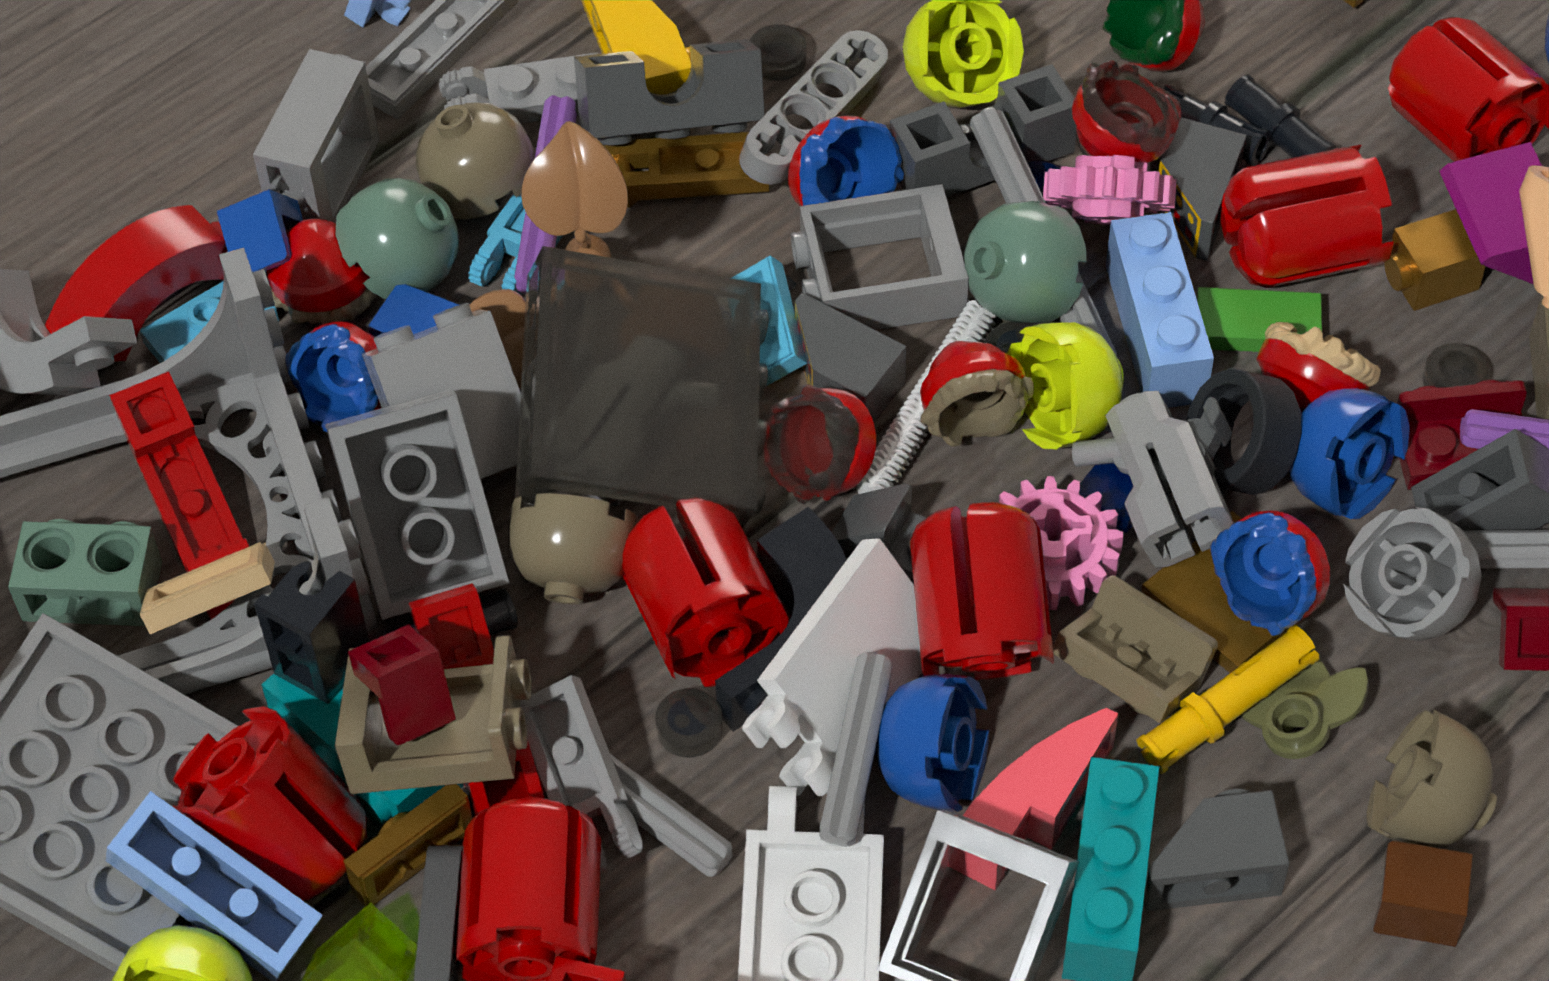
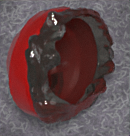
[1072,60,1182,163]
[763,384,876,504]

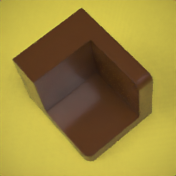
[1373,841,1473,947]

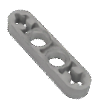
[739,30,888,185]

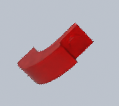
[45,205,228,362]
[409,583,545,815]

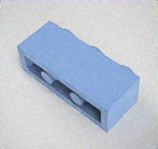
[1106,212,1214,408]
[106,791,323,981]

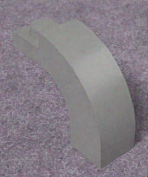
[0,269,137,396]

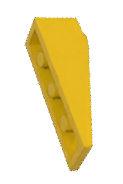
[581,0,691,94]

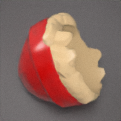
[1256,322,1381,412]

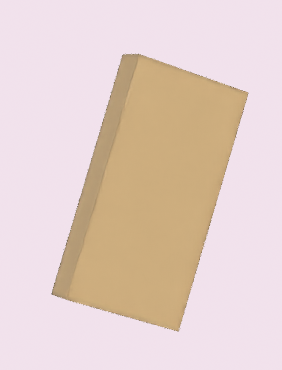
[140,542,275,634]

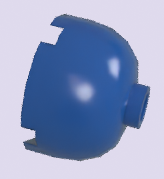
[1289,388,1410,519]
[874,674,989,812]

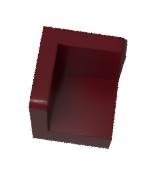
[348,624,456,745]

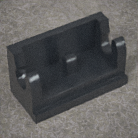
[254,561,370,704]

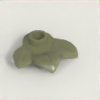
[1240,650,1369,759]

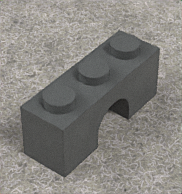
[574,39,764,145]
[890,64,1076,197]

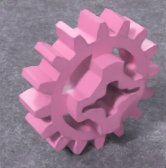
[1043,155,1177,225]
[999,476,1123,610]

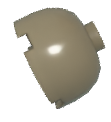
[415,102,536,220]
[508,493,640,605]
[1366,710,1497,848]

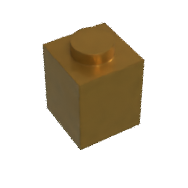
[1384,209,1485,311]

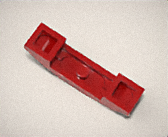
[109,371,249,620]

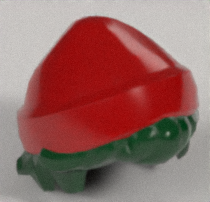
[1102,0,1205,72]

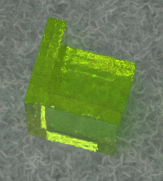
[301,902,417,981]

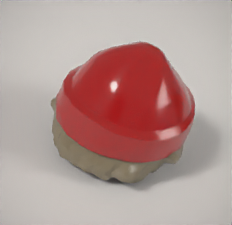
[266,219,376,324]
[920,341,1034,447]

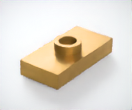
[343,784,472,909]

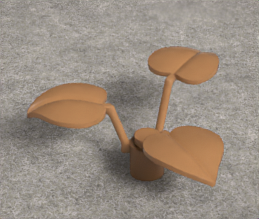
[469,121,730,390]

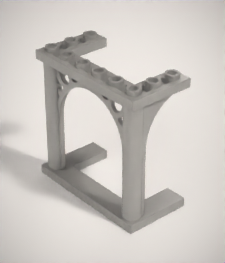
[0,247,378,695]

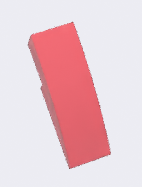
[947,708,1118,890]

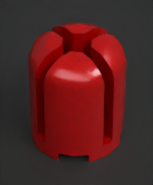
[1388,16,1549,162]
[1220,144,1394,288]
[622,497,789,688]
[910,502,1055,680]
[172,706,367,901]
[456,796,601,981]

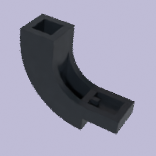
[715,506,847,732]

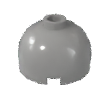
[1344,507,1482,641]

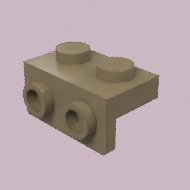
[1053,575,1218,723]

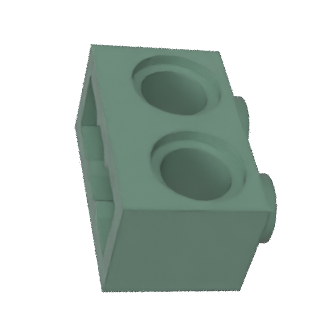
[8,519,162,626]

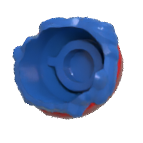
[788,116,904,206]
[285,321,382,432]
[1210,510,1330,636]

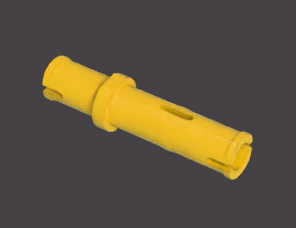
[1136,625,1319,774]

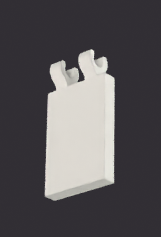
[742,538,922,796]
[738,786,884,981]

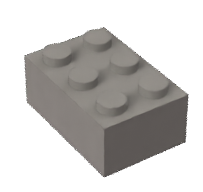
[325,389,509,620]

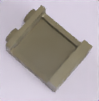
[335,635,531,794]

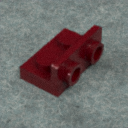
[1397,380,1527,490]

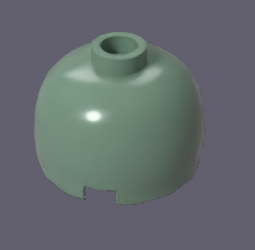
[336,178,459,299]
[964,201,1086,323]

